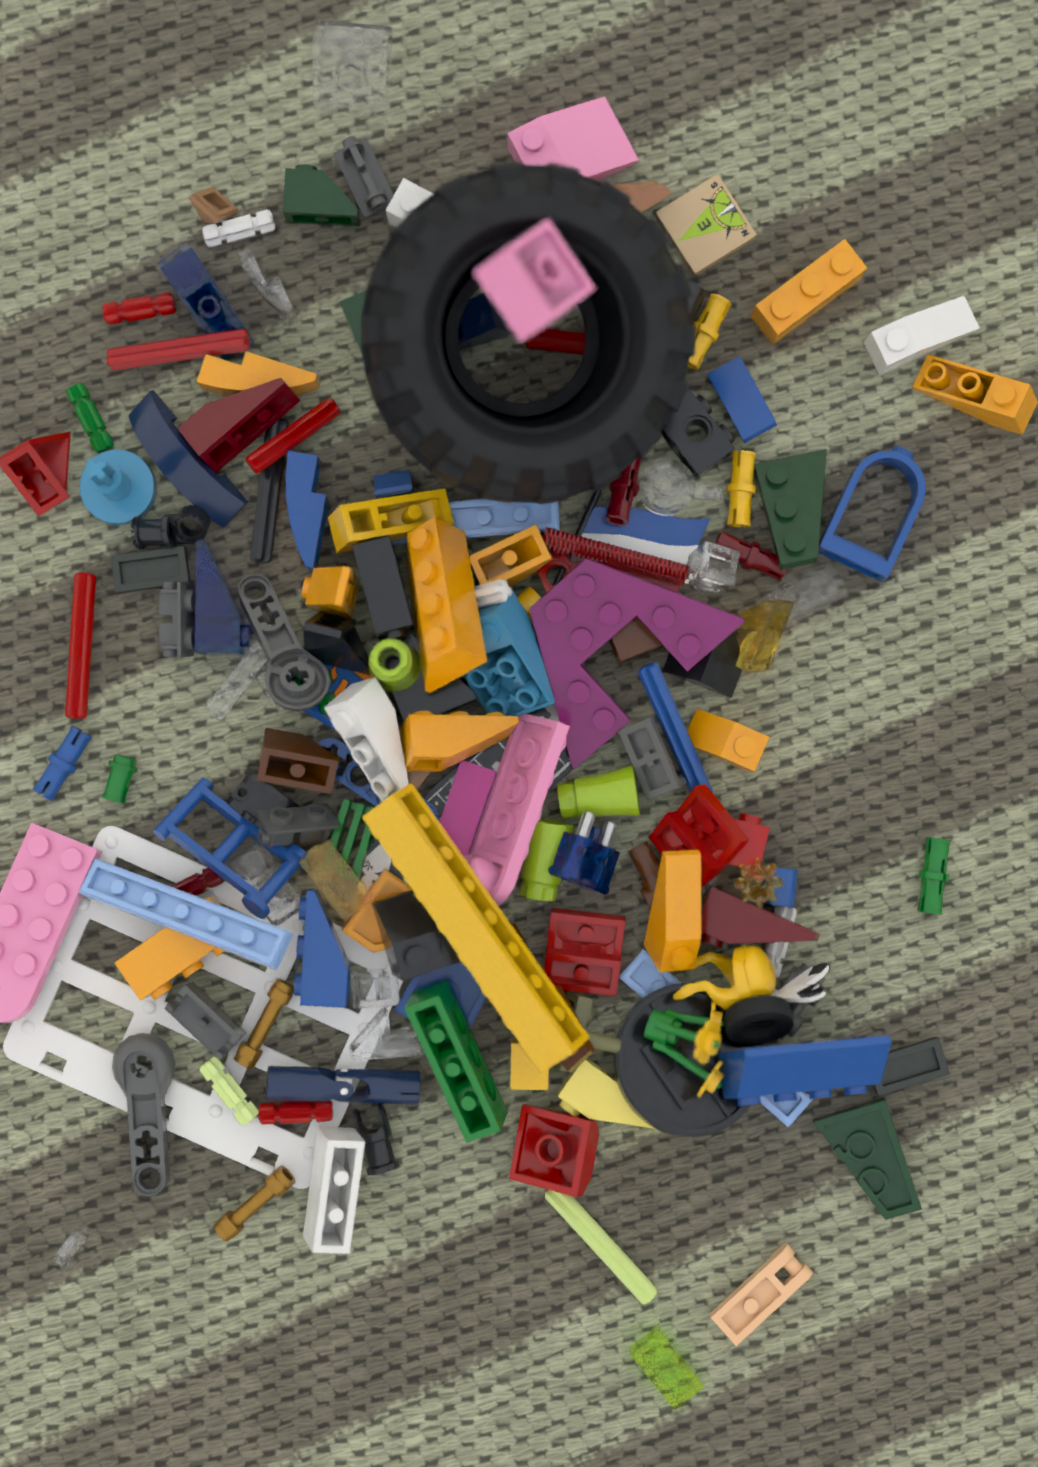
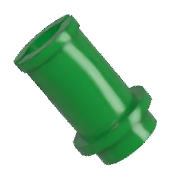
[102,754,138,803]

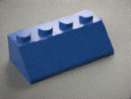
[719,1035,891,1106]

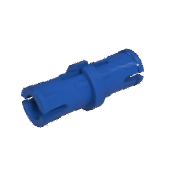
[33,725,93,801]

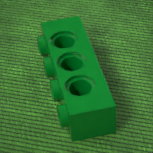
[404,979,508,1143]

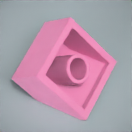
[473,218,595,342]

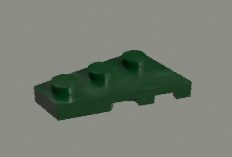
[754,449,827,570]
[813,1098,922,1220]

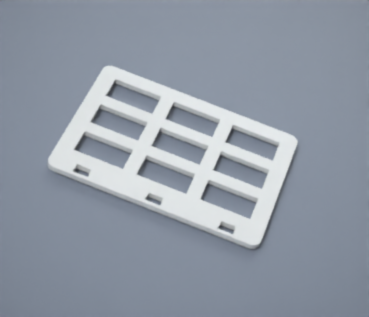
[3,826,403,1189]

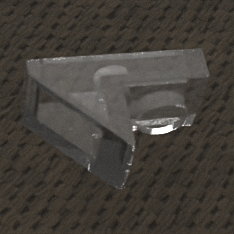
[349,1006,425,1061]

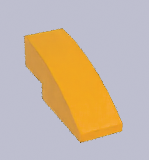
[197,351,320,396]

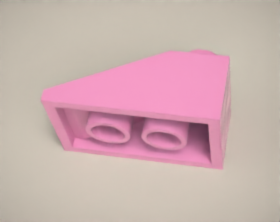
[507,96,639,182]

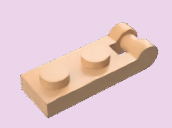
[709,1243,813,1346]

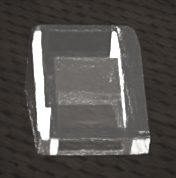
[351,968,400,1008]

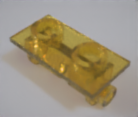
[298,839,375,922]

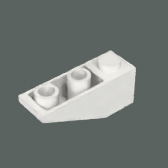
[324,677,409,802]

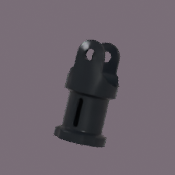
[354,1104,400,1175]

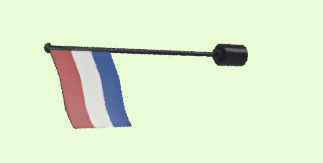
[552,280,710,592]

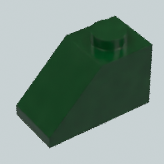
[283,164,360,227]

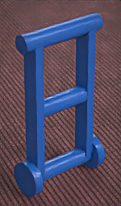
[153,777,313,919]

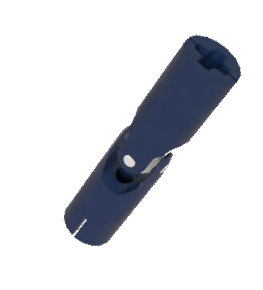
[266,1065,421,1105]

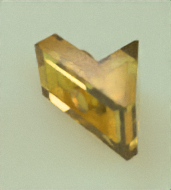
[735,600,794,672]

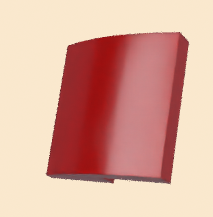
[648,784,750,888]
[544,908,625,997]

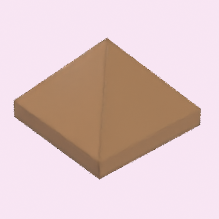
[189,187,239,224]

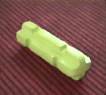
[199,1057,258,1125]

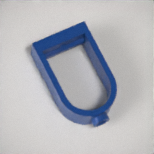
[818,446,926,582]

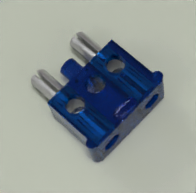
[548,811,620,895]

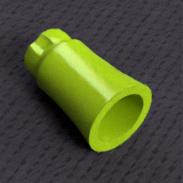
[368,639,421,692]
[557,765,641,819]
[520,818,576,901]

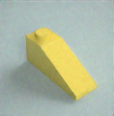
[557,1058,655,1129]

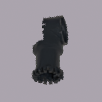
[131,505,210,549]

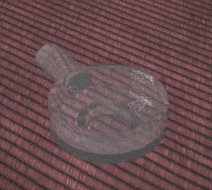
[638,458,723,516]

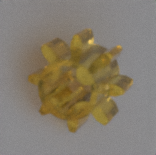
[734,858,783,909]

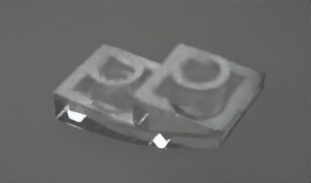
[229,843,301,927]

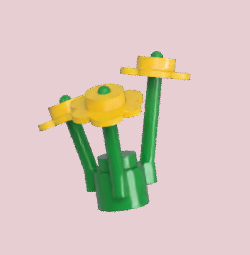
[644,1001,724,1098]

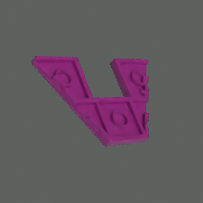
[530,557,745,770]

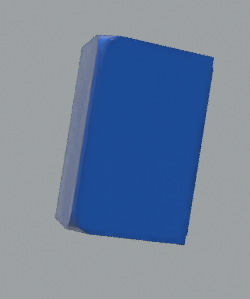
[374,470,414,499]

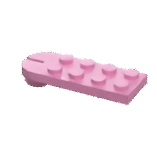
[464,714,570,906]
[0,823,102,1023]

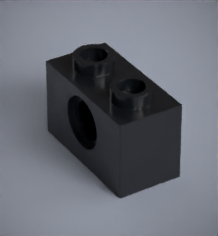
[660,389,735,481]

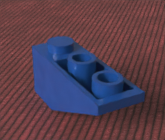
[294,889,351,1008]

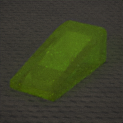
[629,1325,705,1410]

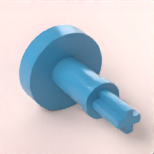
[80,450,157,526]

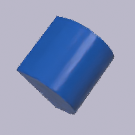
[761,866,798,907]

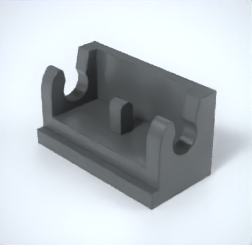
[618,715,687,800]
[164,981,247,1061]

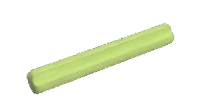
[545,1190,657,1305]

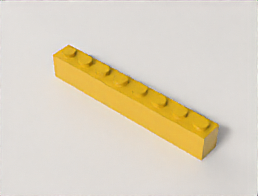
[362,783,590,1073]

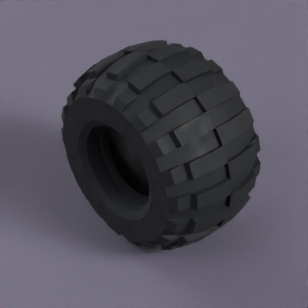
[361,161,696,505]

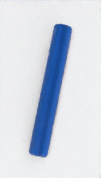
[638,662,713,793]

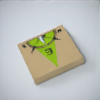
[655,174,757,277]

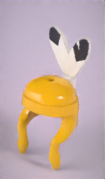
[673,944,829,1011]

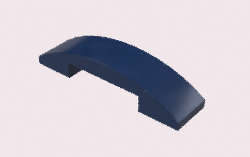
[128,390,249,527]

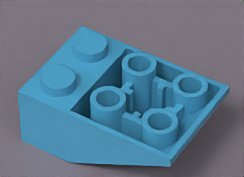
[463,590,555,716]

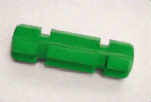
[66,383,114,454]

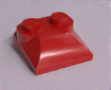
[509,1104,599,1197]

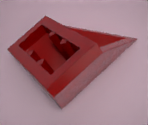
[0,431,71,517]

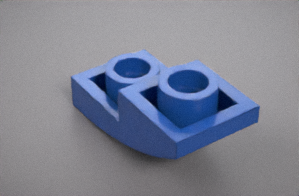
[707,356,777,443]

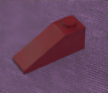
[177,378,300,473]
[701,887,821,948]

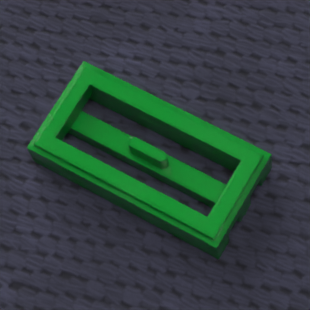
[321,799,374,882]

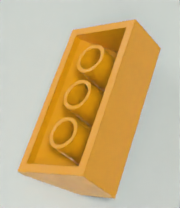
[405,516,487,693]

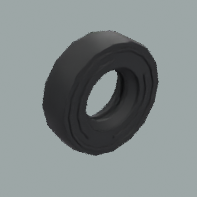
[724,995,794,1046]

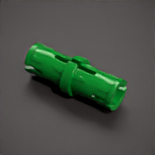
[917,837,951,915]

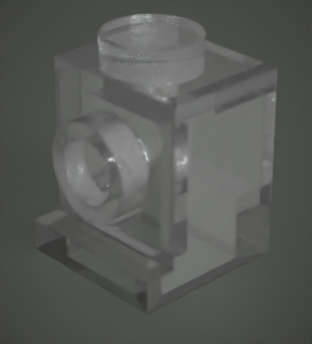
[684,541,740,593]

